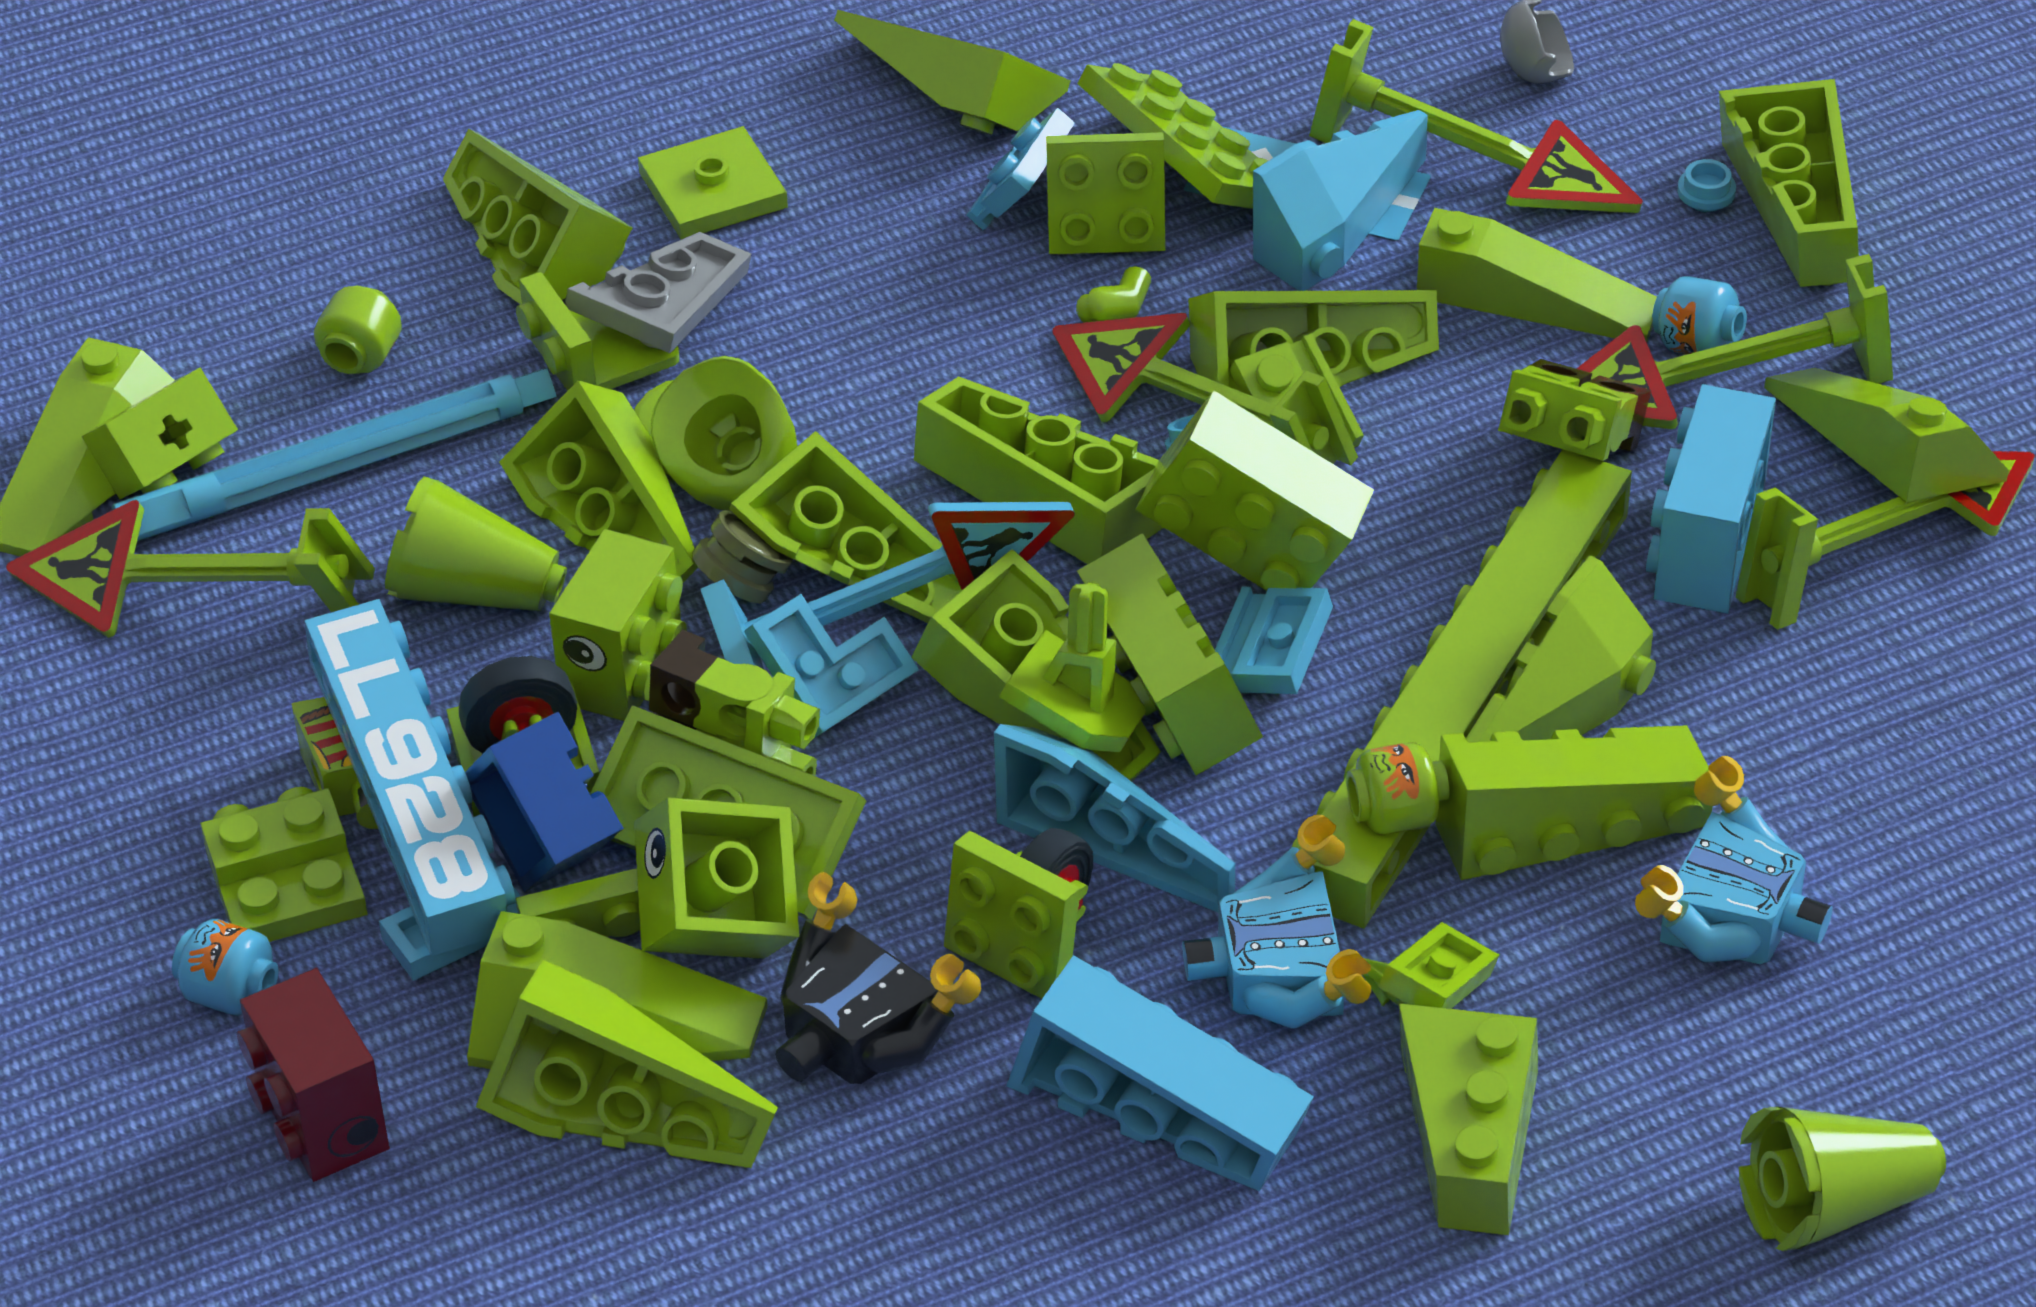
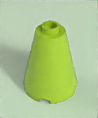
[385,476,567,611]
[1739,1107,1946,1251]

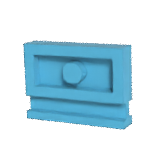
[966,108,1074,230]
[1215,587,1333,694]

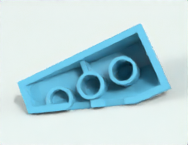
[994,724,1236,912]

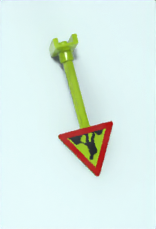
[1309,19,1643,213]
[1576,254,1893,429]
[1052,313,1358,465]
[1735,451,2035,630]
[6,500,375,638]

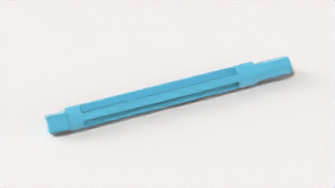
[112,368,557,541]

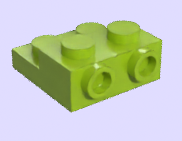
[200,787,368,942]

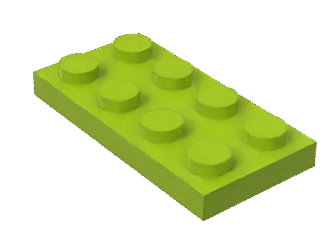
[1077,63,1268,209]
[590,705,866,920]

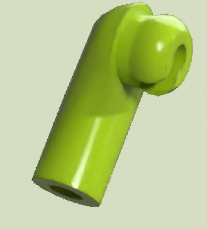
[1076,266,1151,323]

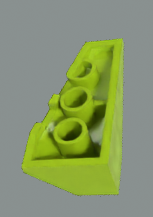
[443,129,633,305]
[1764,368,2009,502]
[911,549,1161,782]
[1466,556,1656,742]
[467,911,768,1069]

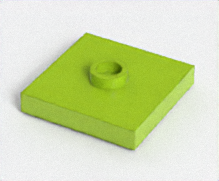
[638,126,788,240]

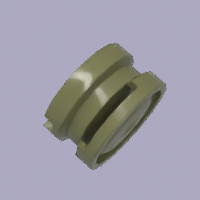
[693,510,793,604]

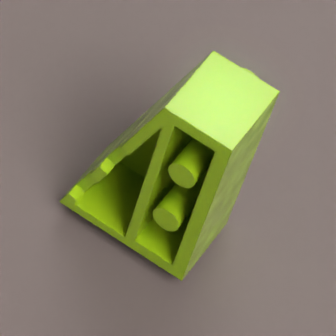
[1399,1003,1538,1236]

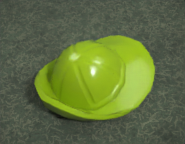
[651,356,797,511]

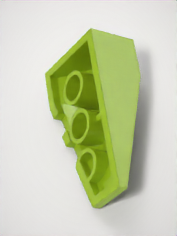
[834,10,1071,135]
[1417,208,1657,342]
[1188,290,1439,391]
[0,337,174,556]
[499,380,698,583]
[729,431,962,623]
[475,959,778,1168]

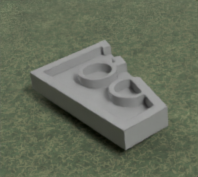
[565,232,752,353]

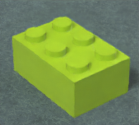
[1135,390,1374,591]

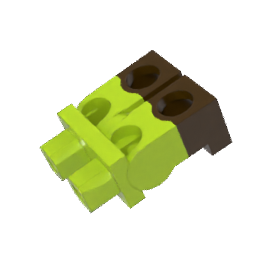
[1498,359,1651,461]
[649,630,820,776]

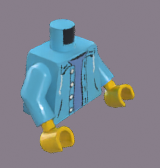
[1635,756,1833,964]
[1182,815,1371,1029]

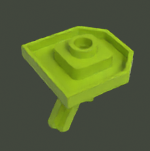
[999,582,1147,752]

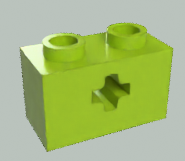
[81,367,238,499]

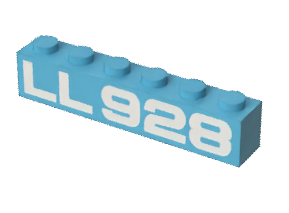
[304,599,516,957]

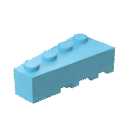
[1006,955,1314,1192]

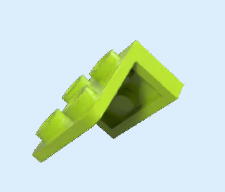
[516,271,680,391]

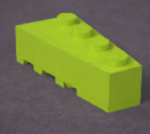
[1077,533,1263,776]

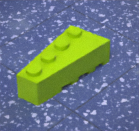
[1719,79,1859,287]
[914,376,1164,564]
[1435,725,1713,881]

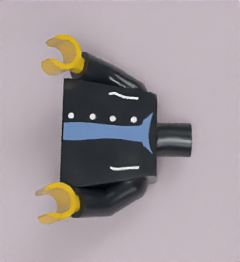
[775,872,981,1084]

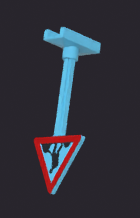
[700,502,1075,669]

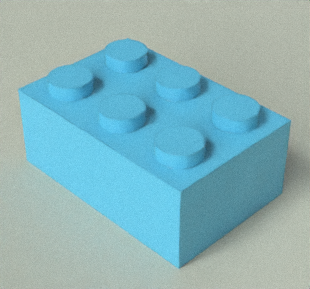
[1646,384,1776,614]

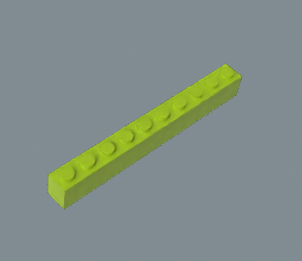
[1291,449,1632,929]

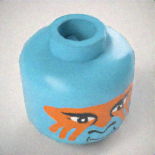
[1652,276,1747,354]
[172,919,279,1016]

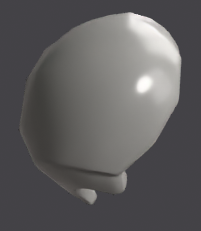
[1500,0,1574,84]

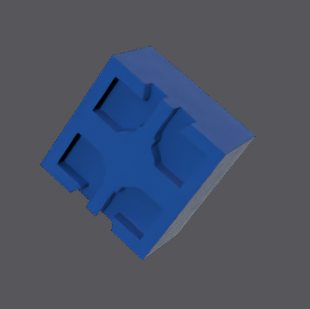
[465,712,624,892]

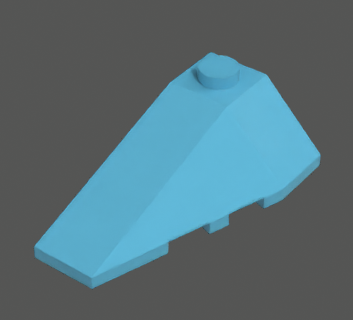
[1253,110,1428,291]

